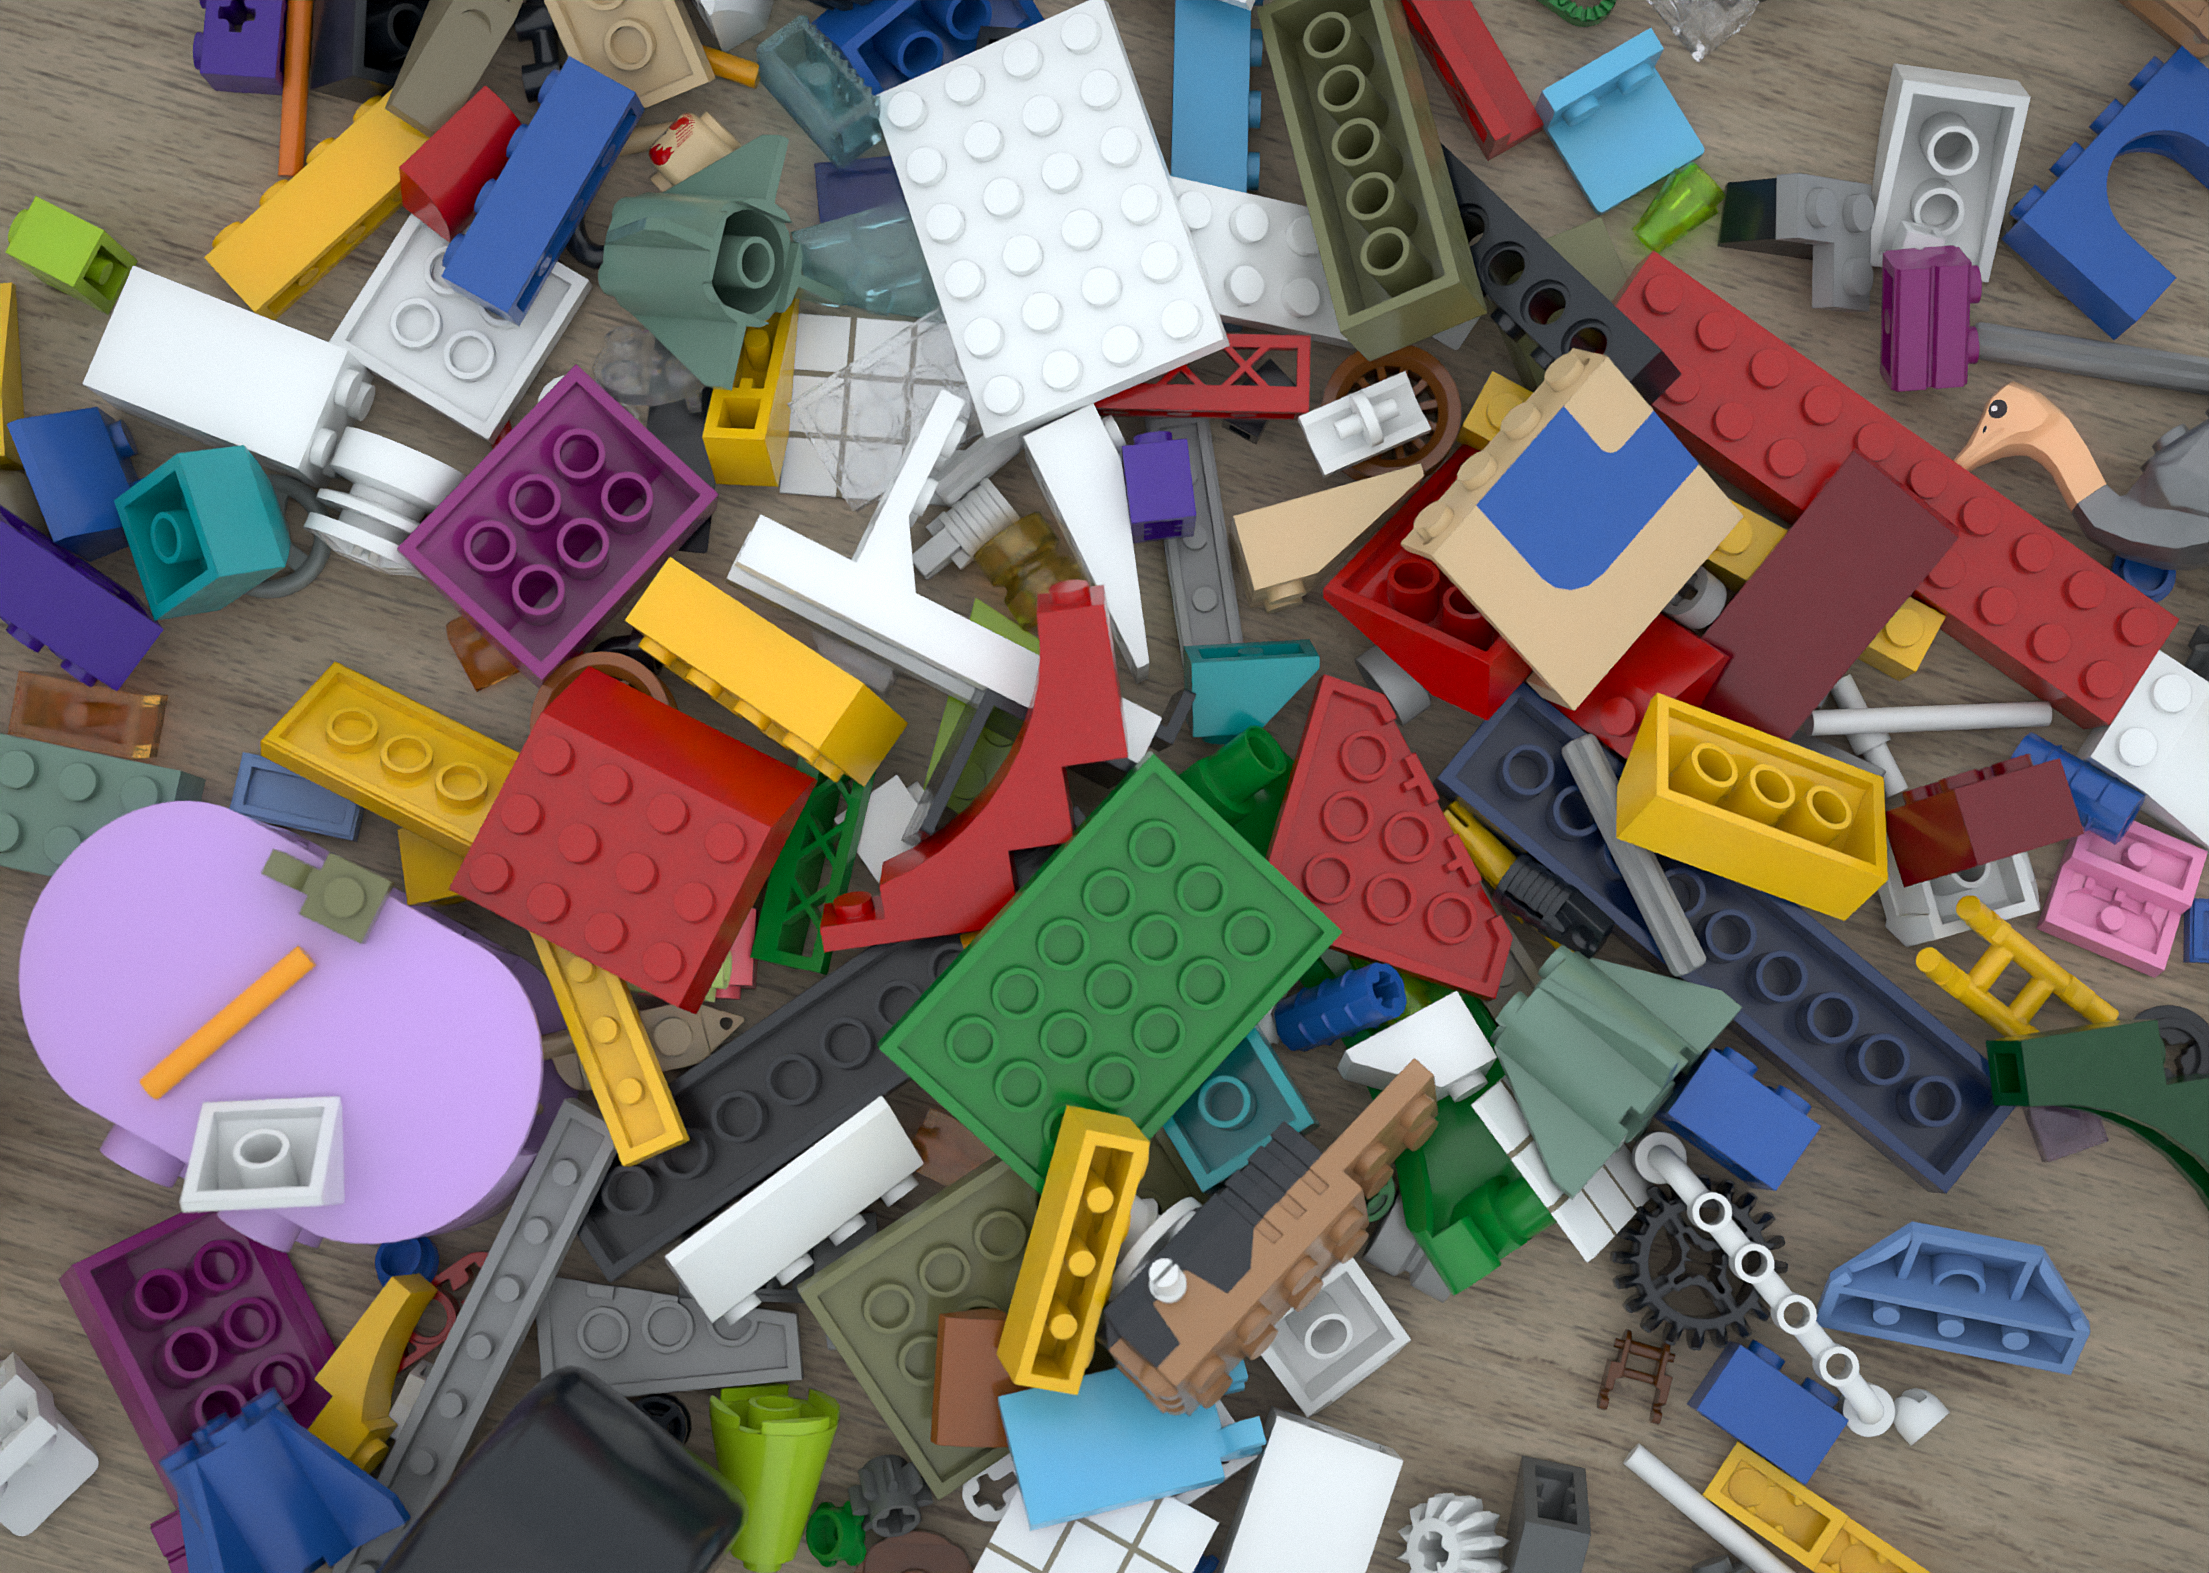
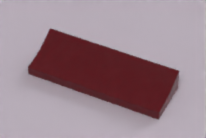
[1609,448,1959,763]

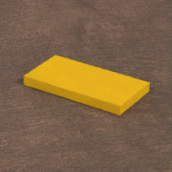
[260,661,520,858]

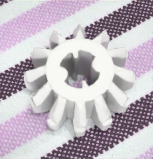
[1396,1493,1510,1573]

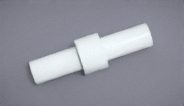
[1831,674,1908,799]

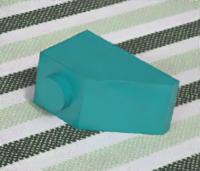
[1183,639,1320,744]

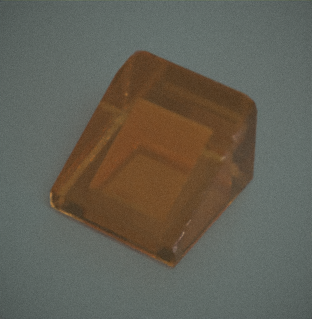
[446,616,520,692]

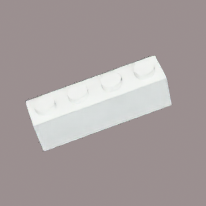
[665,1095,924,1326]

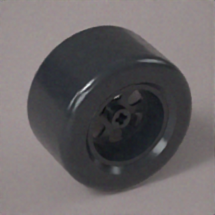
[376,1366,749,1573]

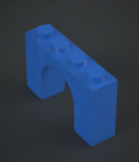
[2002,46,2209,340]

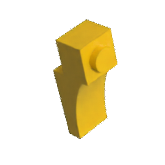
[308,1273,438,1474]

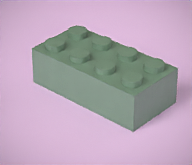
[0,733,206,877]

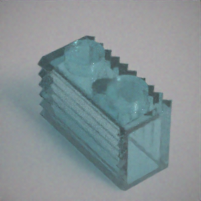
[755,15,883,169]

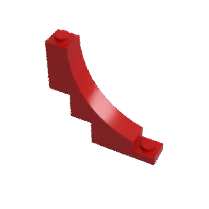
[820,580,1128,952]

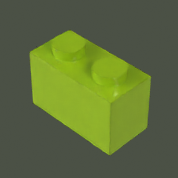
[5,196,138,315]

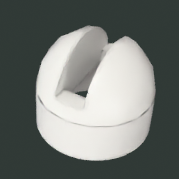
[1893,1388,1950,1446]

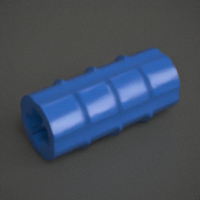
[2010,732,2146,845]
[1274,963,1407,1052]

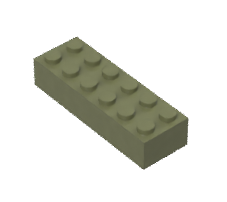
[1256,0,1488,362]

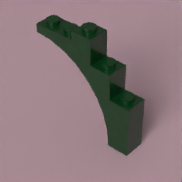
[1985,1019,2209,1211]

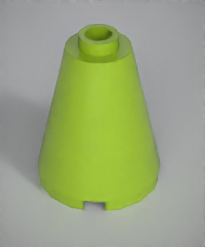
[709,1383,841,1573]

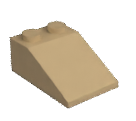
[1229,463,1424,614]

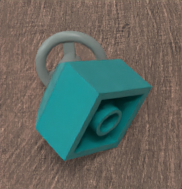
[114,445,332,621]

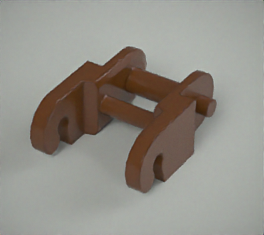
[1597,1329,1675,1425]

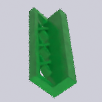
[750,756,877,975]

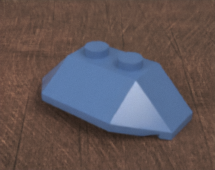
[1816,1221,2090,1375]

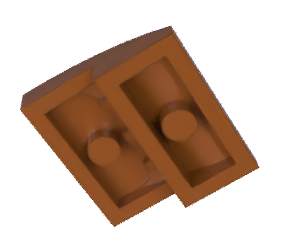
[930,1308,1034,1447]

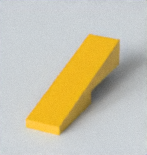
[1702,1442,1931,1573]

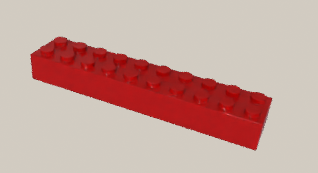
[1594,250,2180,730]

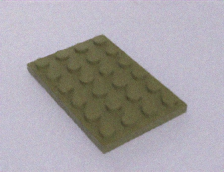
[796,1127,1210,1501]

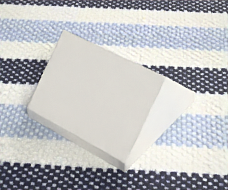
[180,1096,345,1212]

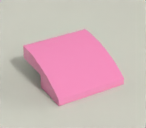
[2036,821,2208,978]

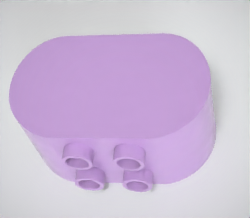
[19,801,579,1253]

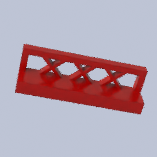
[1401,0,1544,161]
[1064,334,1311,421]

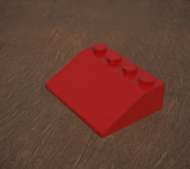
[1323,444,1533,721]

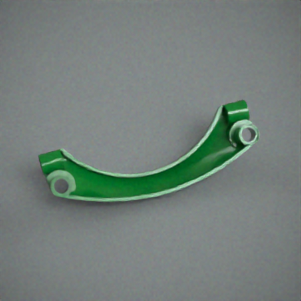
[1173,725,1557,1296]

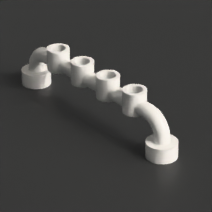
[1632,1131,1895,1437]

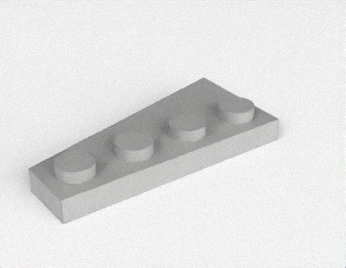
[536,1276,804,1397]

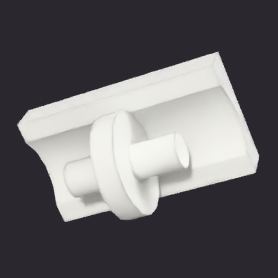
[1298,371,1431,478]

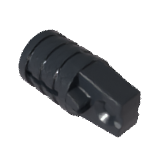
[1493,853,1615,959]

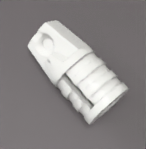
[912,477,1022,580]

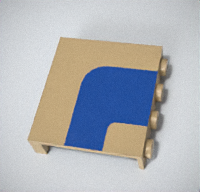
[1400,348,1744,711]

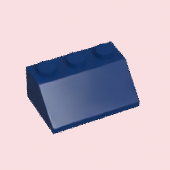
[811,0,1045,108]

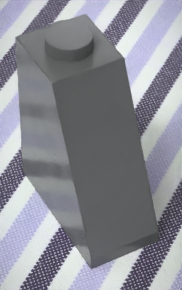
[1501,1456,1591,1573]

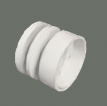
[303,426,466,580]

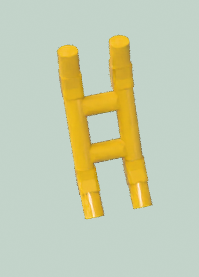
[1916,895,2119,1037]

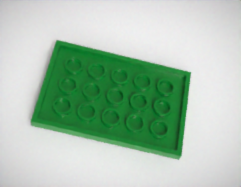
[877,751,1343,1195]

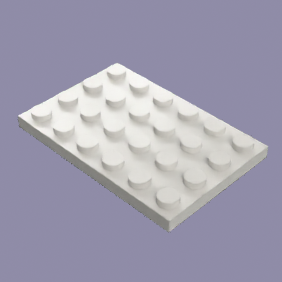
[871,0,1230,445]

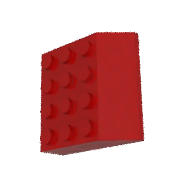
[449,666,817,1015]

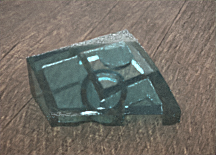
[791,199,947,324]

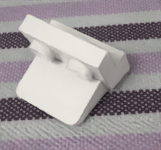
[0,1352,99,1536]

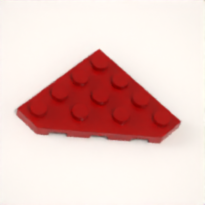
[1265,674,1513,1001]

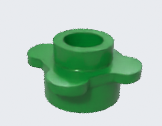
[806,1500,866,1567]

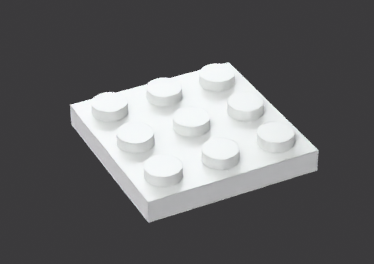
[329,213,593,445]

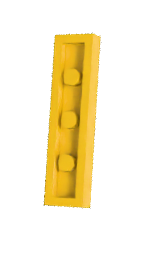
[529,931,690,1167]

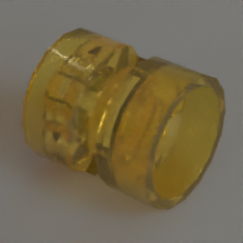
[973,511,1091,632]

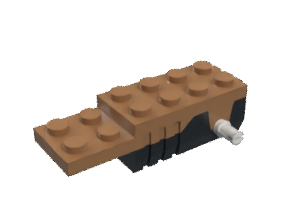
[1096,1058,1438,1416]

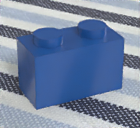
[1687,1339,1849,1485]

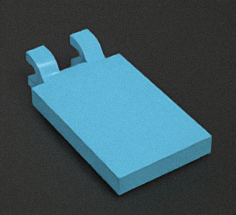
[998,1360,1266,1531]

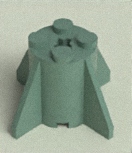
[598,134,845,390]
[1490,945,1742,1200]

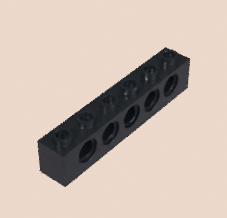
[1440,142,1682,406]

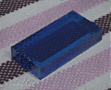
[814,156,913,230]

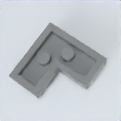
[1776,173,1875,313]

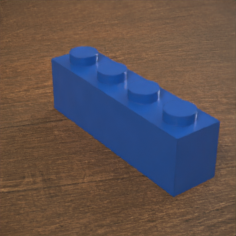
[441,56,645,326]

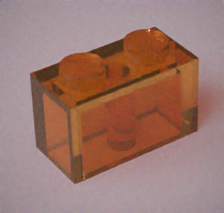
[7,671,168,759]

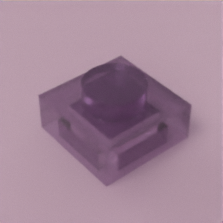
[2021,1106,2109,1162]

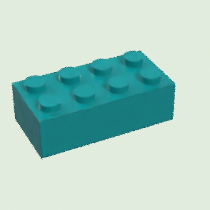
[1162,1024,1321,1194]

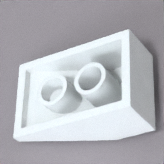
[1870,63,2031,282]
[2076,650,2209,854]

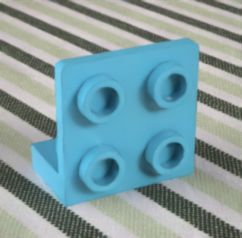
[1535,28,1704,215]

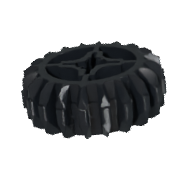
[1610,1174,1788,1351]

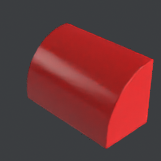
[399,85,522,243]

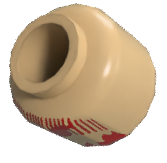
[649,111,742,192]

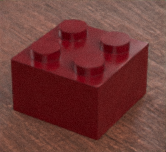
[1885,753,2084,888]

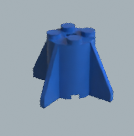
[158,1387,411,1573]

